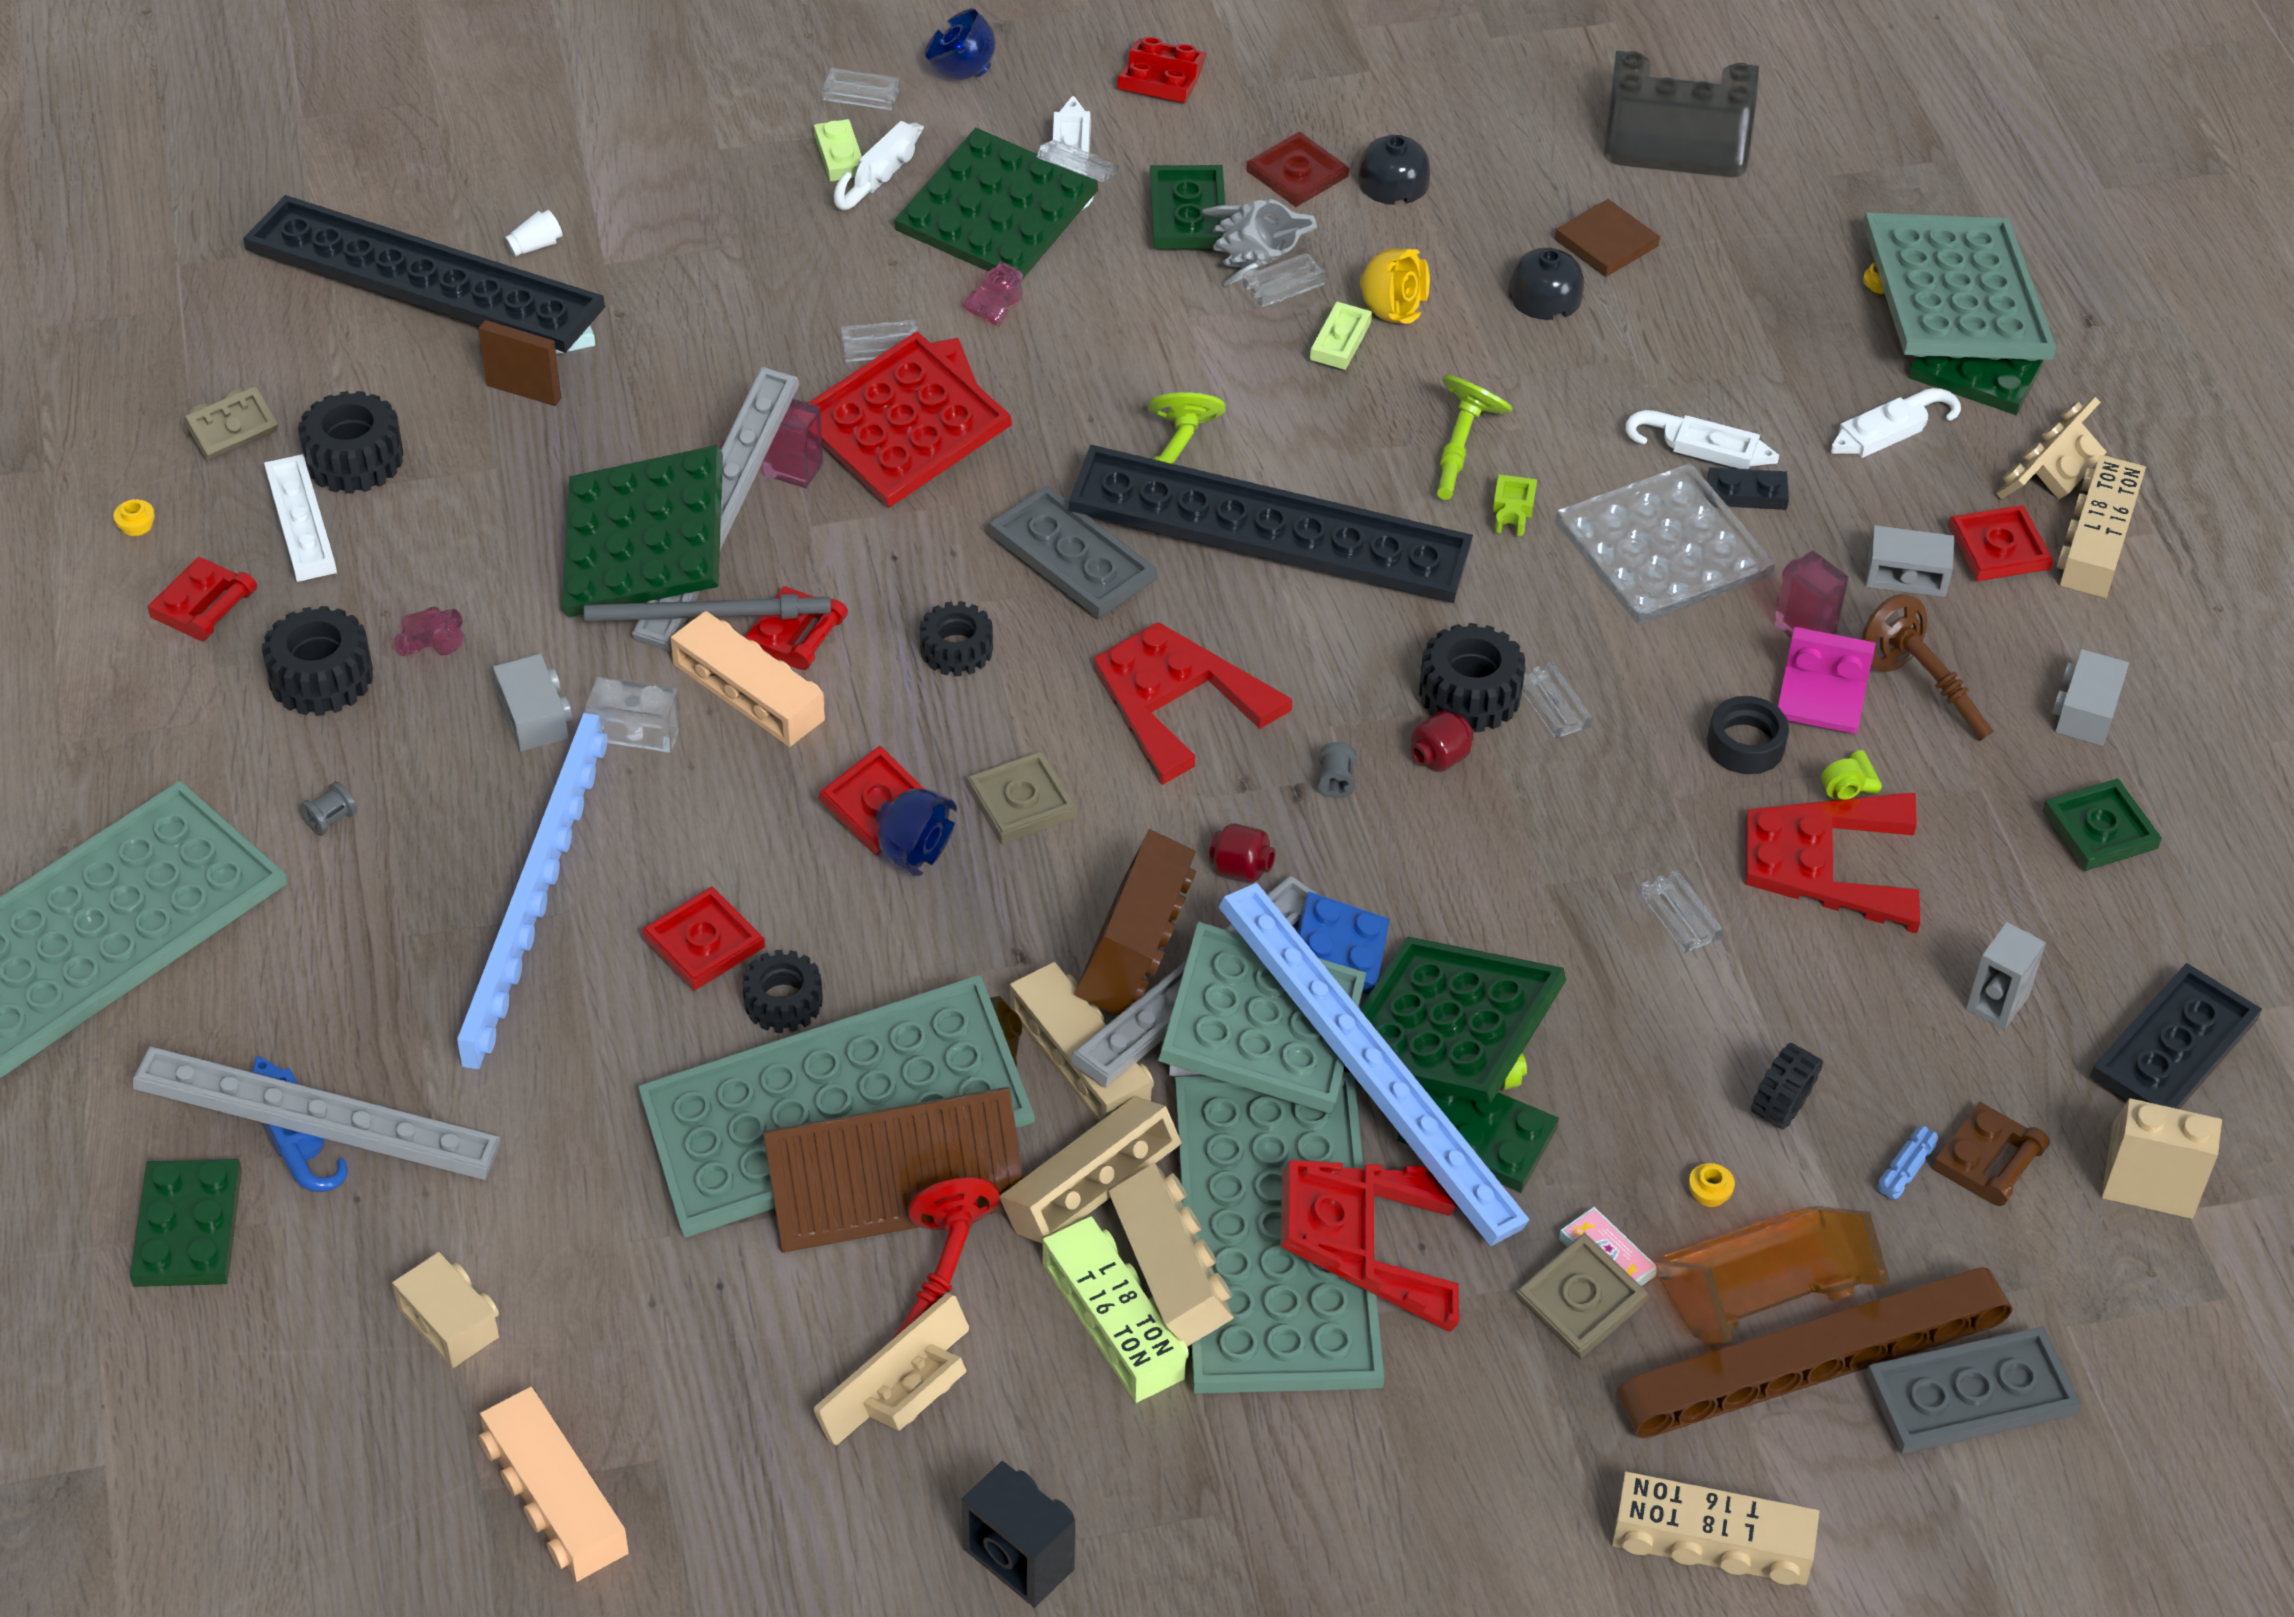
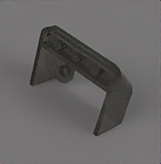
[1604,51,1759,177]

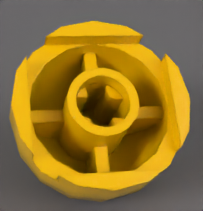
[1360,248,1430,324]

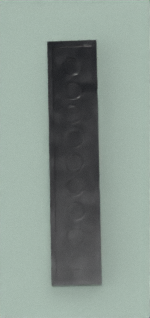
[243,195,605,353]
[1068,444,1473,603]

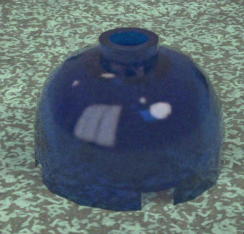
[924,8,996,80]
[876,789,957,876]

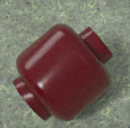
[1410,711,1473,772]
[1209,823,1276,883]

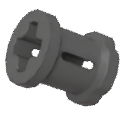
[1318,742,1356,798]
[300,781,357,836]

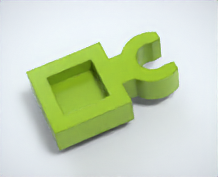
[1493,474,1537,536]

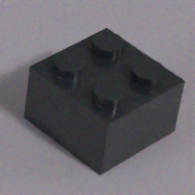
[961,1460,1075,1608]

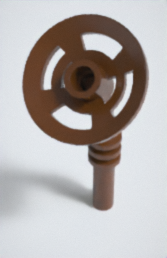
[1862,594,1994,741]

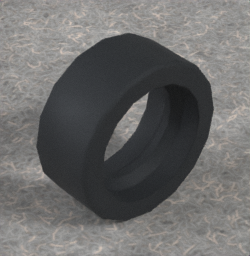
[1707,696,1790,774]

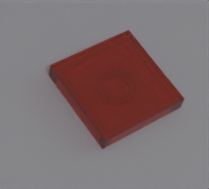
[1247,131,1349,207]

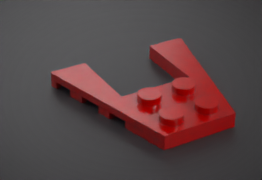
[1094,622,1292,785]
[1745,793,1920,933]
[1281,1160,1459,1332]

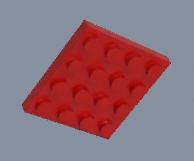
[794,331,1012,508]

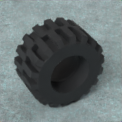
[298,391,404,493]
[262,606,373,716]
[1419,623,1526,732]

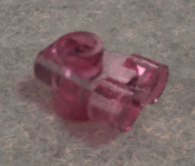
[963,261,1023,326]
[395,606,465,656]

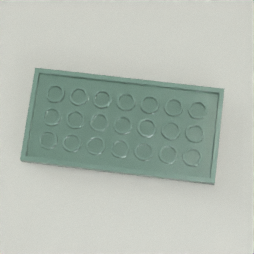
[0,780,288,1078]
[638,975,1035,1238]
[1175,1073,1385,1394]

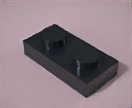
[1707,467,1789,510]

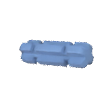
[1877,1126,1938,1200]

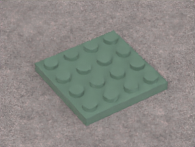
[1158,921,1366,1114]

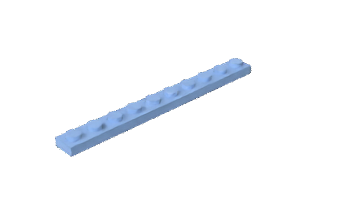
[457,713,607,1070]
[1219,883,1530,1246]

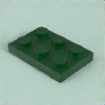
[1150,165,1225,250]
[1909,356,2043,416]
[1397,1089,1559,1193]
[130,1159,242,1287]

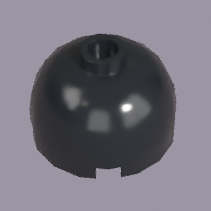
[1358,135,1430,205]
[1508,248,1584,320]

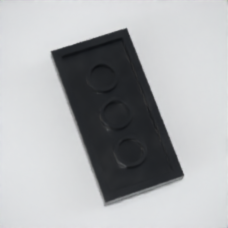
[2090,963,2262,1109]

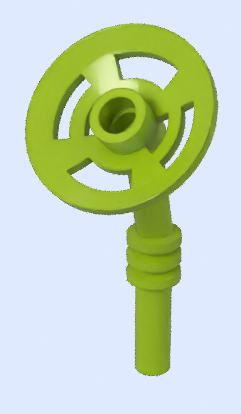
[1437,374,1513,500]
[1148,392,1226,464]

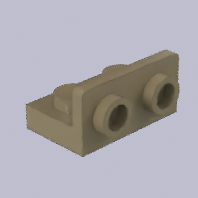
[183,386,278,461]

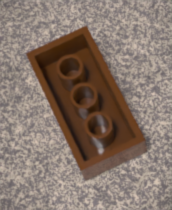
[1074,829,1197,1016]

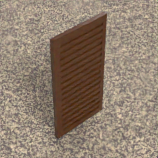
[763,1087,1023,1253]

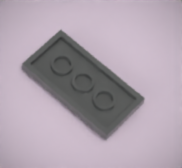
[989,485,1157,619]
[1866,1326,2082,1455]

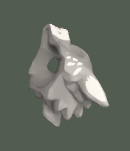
[1202,199,1317,287]

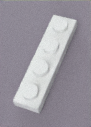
[264,454,337,582]

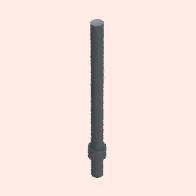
[584,594,831,621]

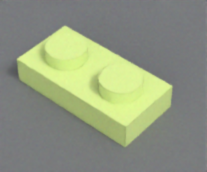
[814,119,862,181]
[1310,302,1372,370]

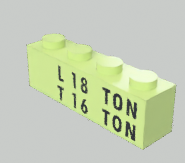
[1043,1216,1189,1403]

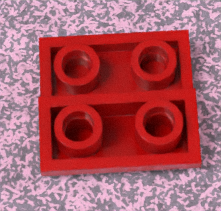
[1117,37,1206,103]

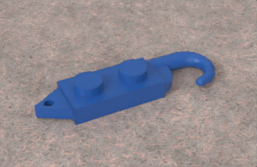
[253,1056,348,1192]

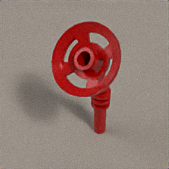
[891,1177,1000,1341]

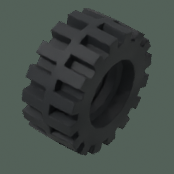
[920,601,993,676]
[742,950,823,1033]
[1751,1043,1823,1129]

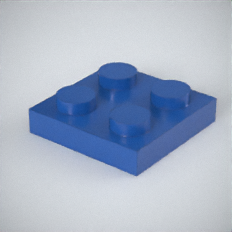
[1297,891,1390,994]

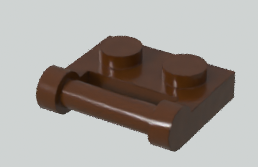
[1932,1101,2050,1206]

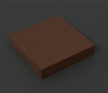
[1555,199,1660,277]
[478,320,561,406]

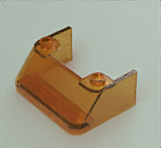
[1654,1206,1891,1344]

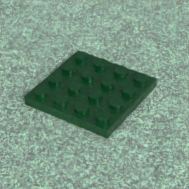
[894,127,1098,285]
[562,445,723,617]
[1343,936,1566,1104]

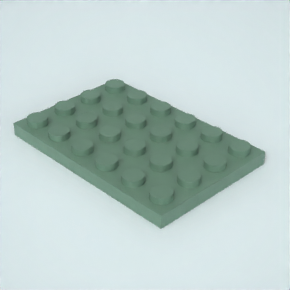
[1863,213,2057,361]

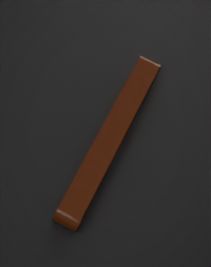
[1616,1267,2013,1438]

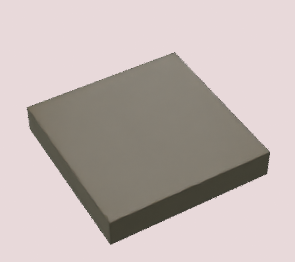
[967,750,1078,845]
[1516,1232,1650,1359]

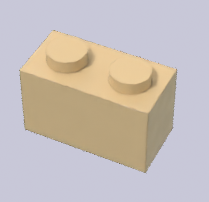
[392,1252,499,1369]

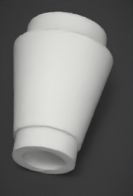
[504,210,563,257]

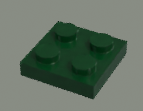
[2042,778,2162,871]

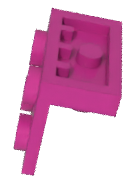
[1778,627,1876,734]

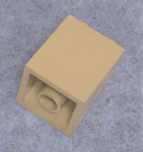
[2102,1098,2222,1219]

